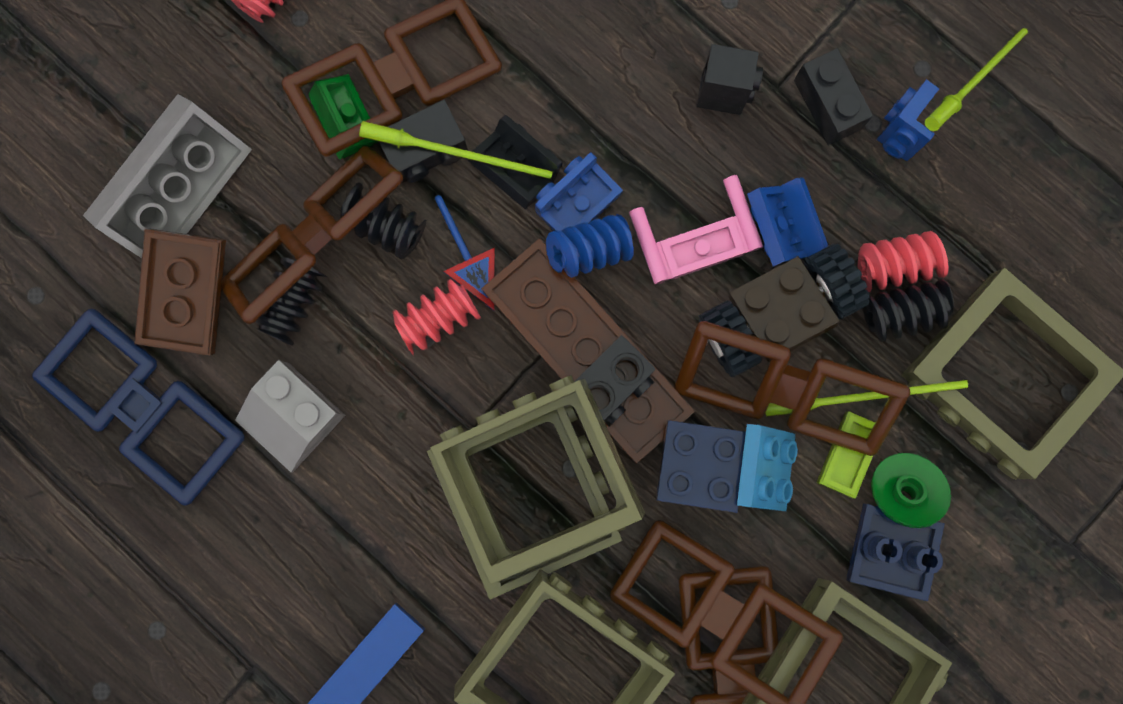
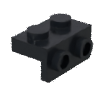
[468,115,562,210]

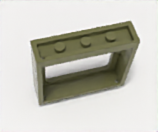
[901,267,1123,480]
[430,375,645,585]
[427,405,626,599]
[454,569,675,704]
[742,578,952,704]

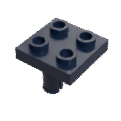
[656,420,746,513]
[846,503,945,602]

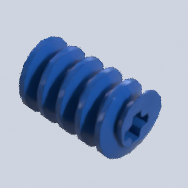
[546,214,634,278]

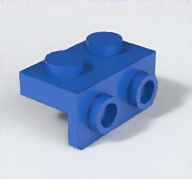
[876,79,939,161]
[535,152,623,231]
[747,177,828,267]

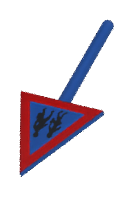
[435,195,495,311]

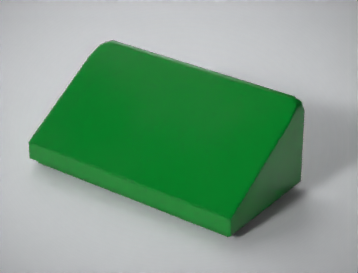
[309,74,379,159]

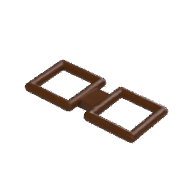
[281,0,502,157]
[221,146,403,324]
[674,321,911,456]
[610,520,843,704]
[678,566,784,704]

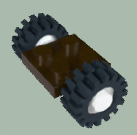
[698,243,870,377]

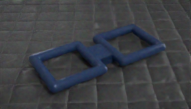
[32,309,245,506]

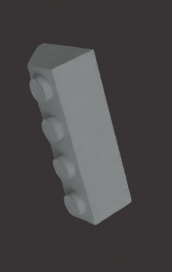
[83,94,252,258]

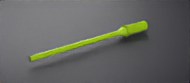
[925,28,1028,131]
[359,121,553,179]
[766,380,968,417]

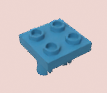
[737,424,798,511]

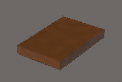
[135,228,226,356]

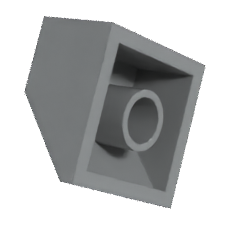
[235,360,346,473]

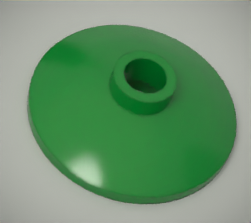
[871,453,951,528]

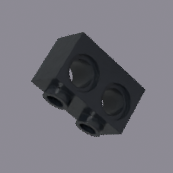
[574,335,656,427]

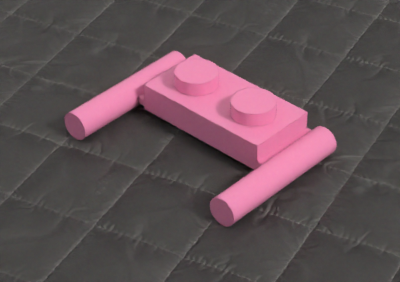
[629,175,764,284]

